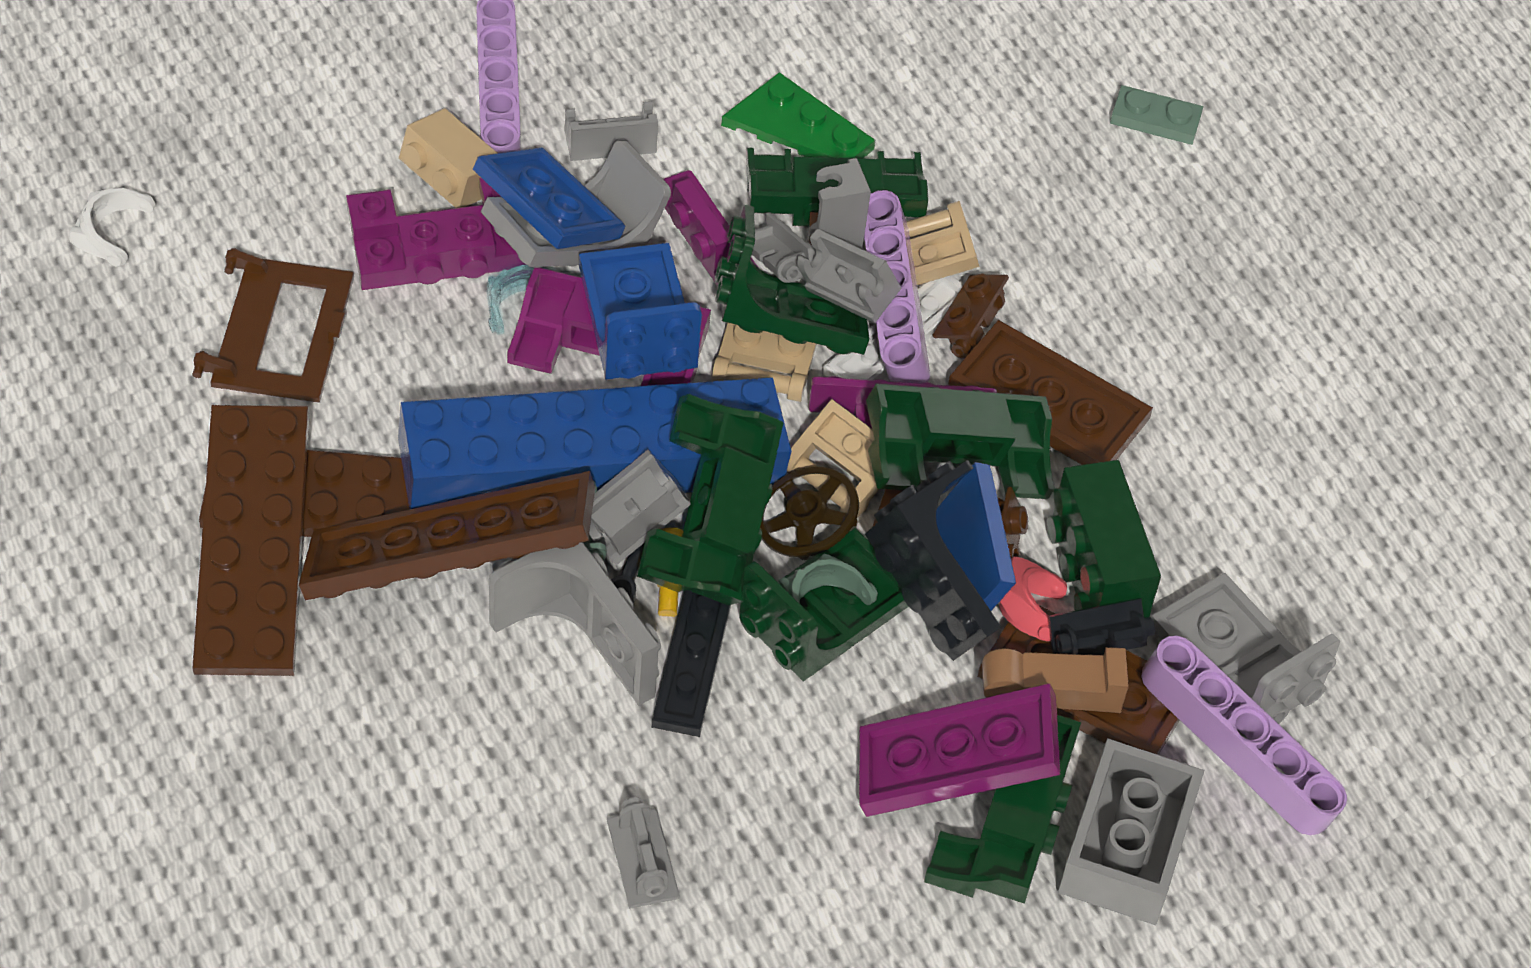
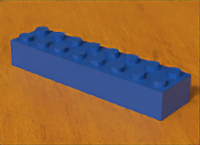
[398,378,792,509]

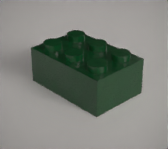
[1047,460,1161,617]

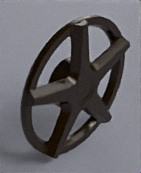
[760,467,859,560]

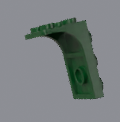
[715,205,869,355]
[739,528,909,682]

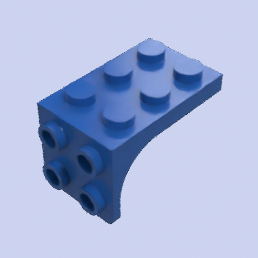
[579,243,702,380]

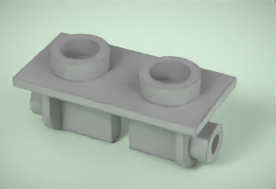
[752,212,816,283]
[607,797,680,909]

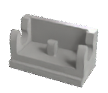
[564,101,658,161]
[810,158,871,253]
[797,228,901,323]
[589,450,691,565]

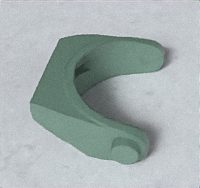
[778,554,877,605]

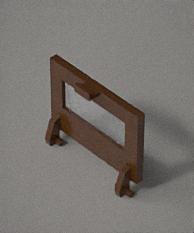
[192,248,354,403]

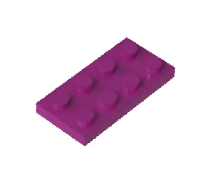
[859,683,1060,817]

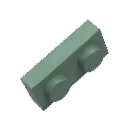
[1110,85,1204,145]

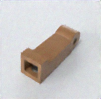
[982,648,1128,713]

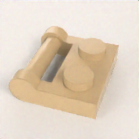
[906,201,980,285]
[711,323,817,402]
[787,399,879,518]

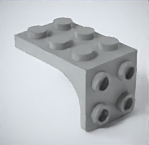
[481,141,671,268]
[489,542,661,706]
[1151,573,1340,724]

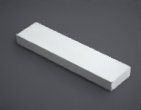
[823,275,964,380]

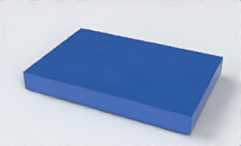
[473,148,626,249]
[936,462,1016,611]

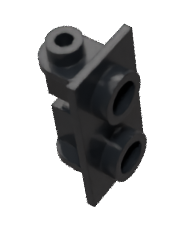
[1048,598,1155,655]

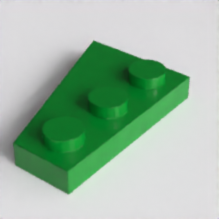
[721,72,876,158]

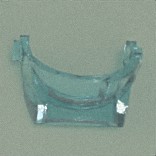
[486,265,547,335]

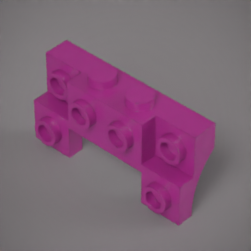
[346,178,529,290]
[507,268,711,386]

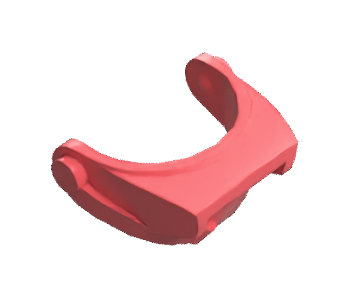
[998,556,1067,642]

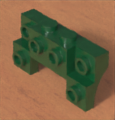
[746,148,929,226]
[866,384,1055,499]
[637,394,784,606]
[924,715,1081,904]

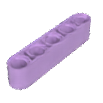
[477,0,520,154]
[864,190,930,383]
[1141,636,1347,835]

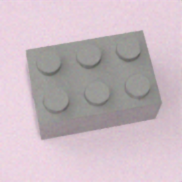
[1058,738,1205,925]

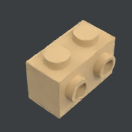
[399,108,498,208]

